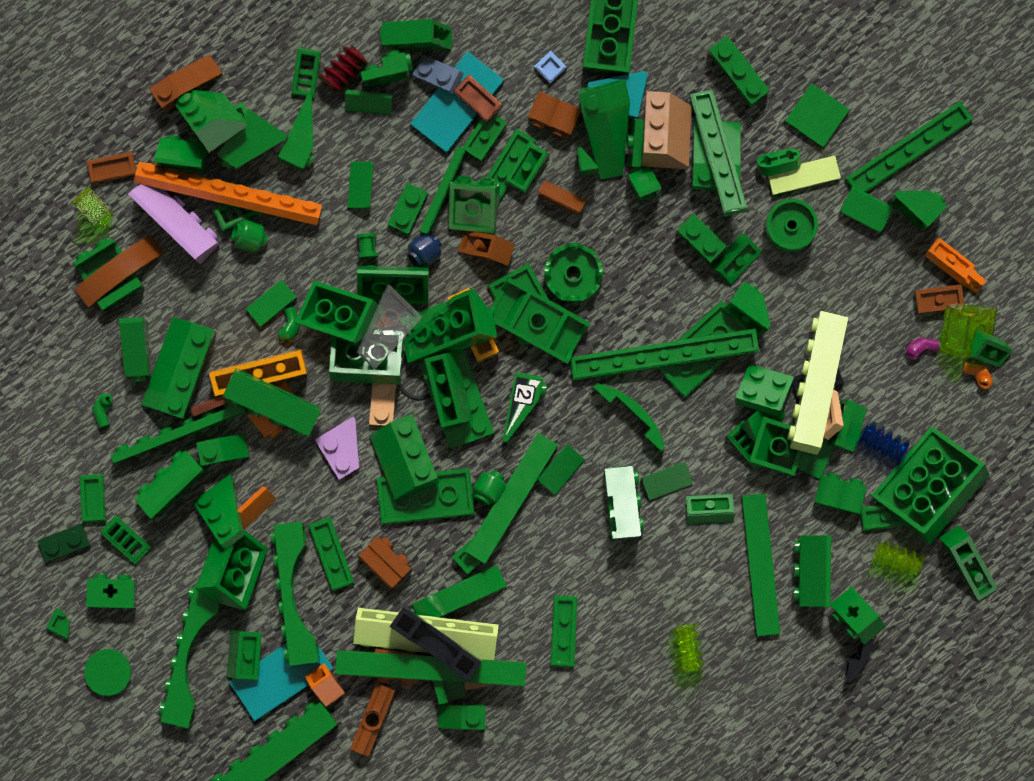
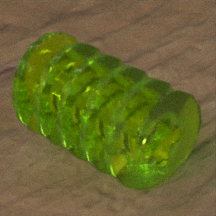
[872,538,925,580]
[670,623,706,673]

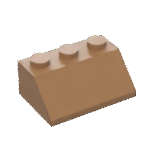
[642,91,691,169]

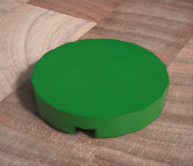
[84,649,132,696]

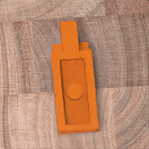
[924,238,986,293]

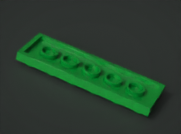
[402,302,494,449]

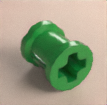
[356,233,379,259]

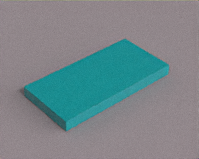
[410,51,504,153]
[229,631,334,721]

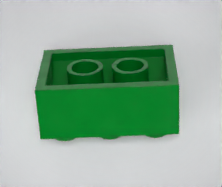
[174,90,248,152]
[357,265,429,304]
[295,280,383,344]
[370,414,439,501]
[135,450,207,520]
[195,529,268,610]
[793,535,831,607]

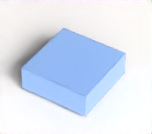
[534,51,567,84]

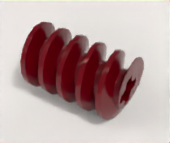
[317,44,369,95]

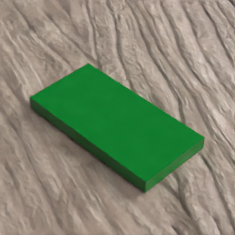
[658,300,749,398]
[376,468,475,525]

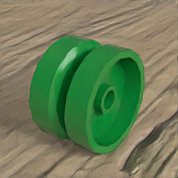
[764,199,818,253]

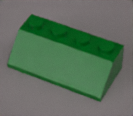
[141,317,217,420]

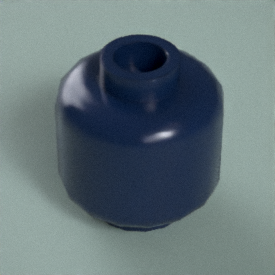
[407,233,442,268]

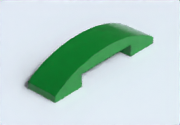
[593,384,665,452]
[412,565,507,618]

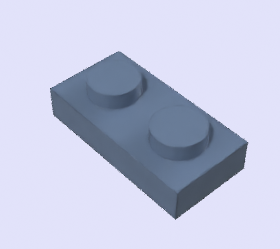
[412,55,463,94]

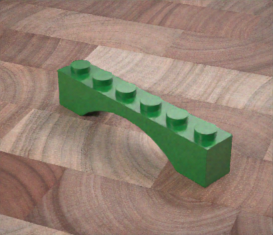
[271,521,321,667]
[158,583,221,728]

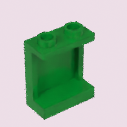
[73,238,144,312]

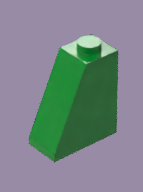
[379,19,452,51]
[217,109,288,169]
[119,317,151,382]

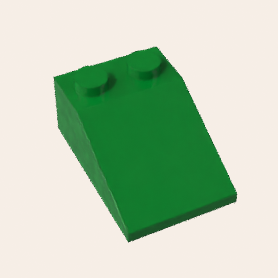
[691,120,741,191]

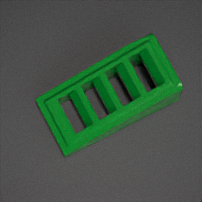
[291,47,322,98]
[211,204,262,234]
[725,421,761,471]
[100,515,152,565]

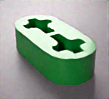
[757,148,801,176]

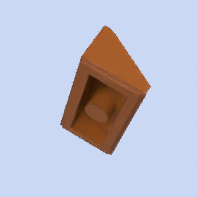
[538,180,586,215]

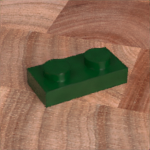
[37,523,91,562]

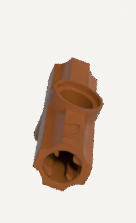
[350,683,396,757]

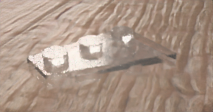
[357,285,423,369]

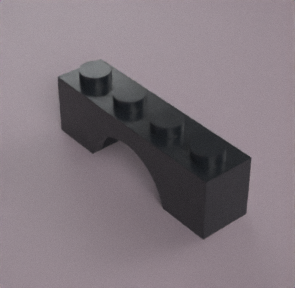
[389,606,482,681]

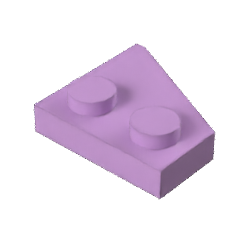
[315,416,359,480]

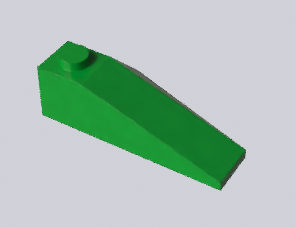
[578,79,630,180]
[404,289,497,364]

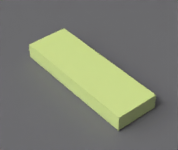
[767,156,841,196]

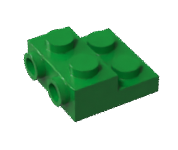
[361,51,413,89]
[449,176,500,234]

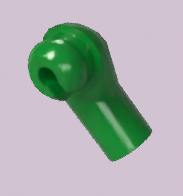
[92,393,113,429]

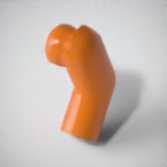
[962,362,993,389]

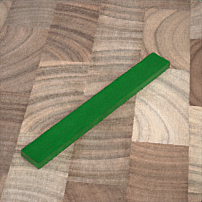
[570,329,759,381]
[335,650,527,686]

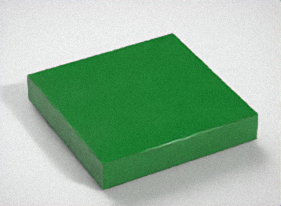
[785,83,850,148]

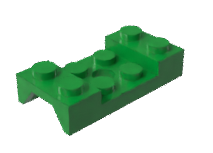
[489,277,590,364]

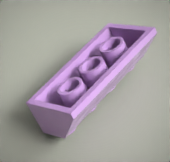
[128,184,220,264]

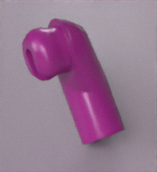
[906,338,940,360]

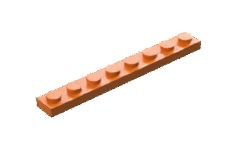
[134,162,322,225]

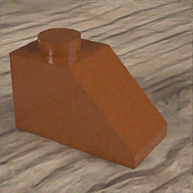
[458,231,515,266]

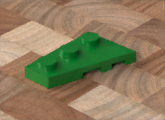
[193,474,244,550]

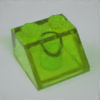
[940,304,997,358]

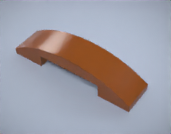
[75,235,164,308]

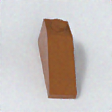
[149,54,223,113]

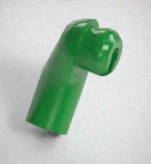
[278,307,300,341]

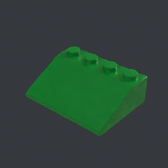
[871,426,990,545]

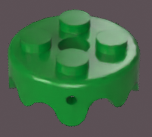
[544,242,603,303]

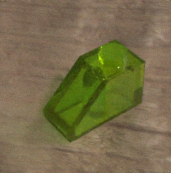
[71,186,114,228]

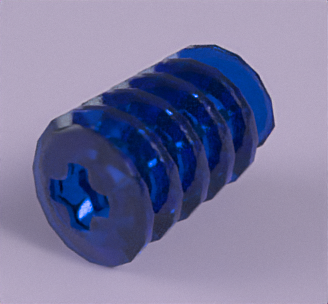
[856,421,910,466]

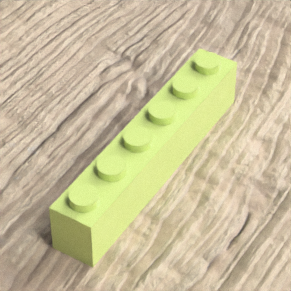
[787,311,848,455]
[353,608,498,660]

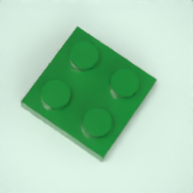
[735,364,794,417]

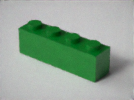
[223,368,321,437]

